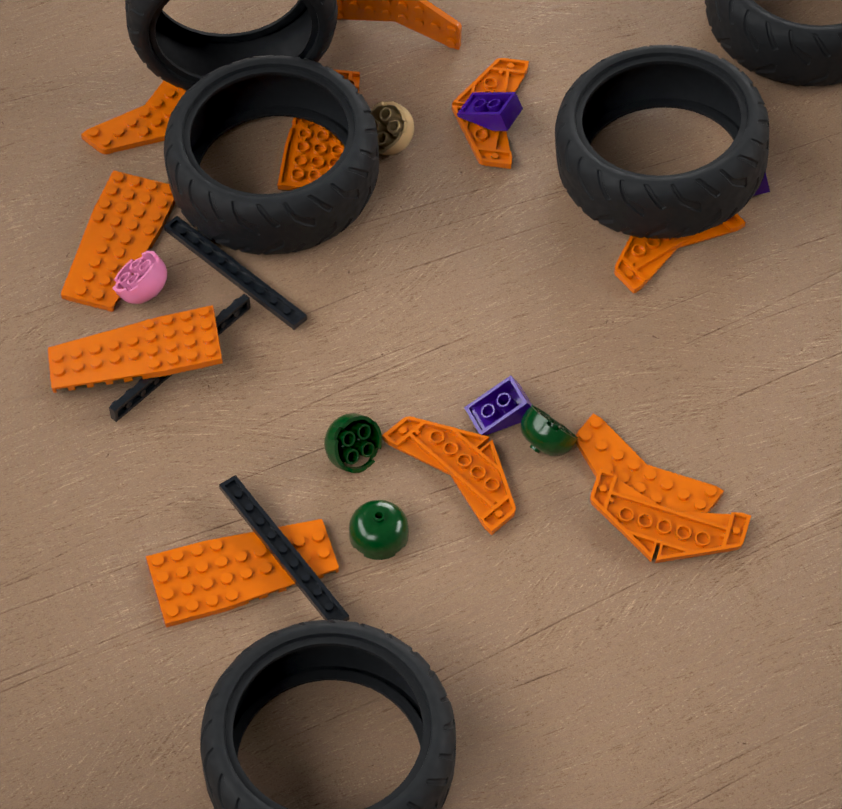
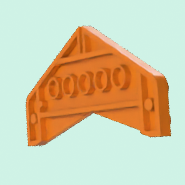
[337,0,462,50]
[452,58,529,169]
[81,81,186,154]
[614,214,746,294]
[576,413,724,513]
[382,416,516,535]
[590,468,751,563]

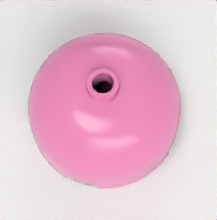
[112,251,167,304]

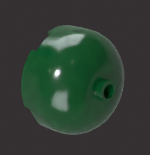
[521,405,578,456]
[324,413,382,473]
[349,500,409,560]

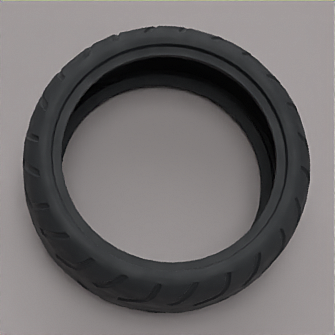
[125,0,338,91]
[705,0,842,86]
[555,45,769,239]
[164,55,379,255]
[200,619,456,809]

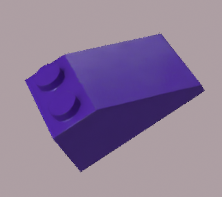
[457,92,523,131]
[464,375,532,436]

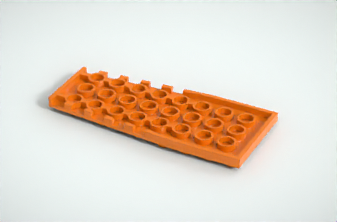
[277,69,360,191]
[61,170,175,312]
[48,305,223,393]
[146,519,339,628]

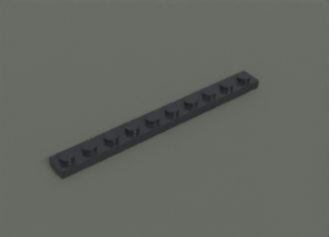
[164,216,307,330]
[109,294,250,422]
[219,475,349,621]

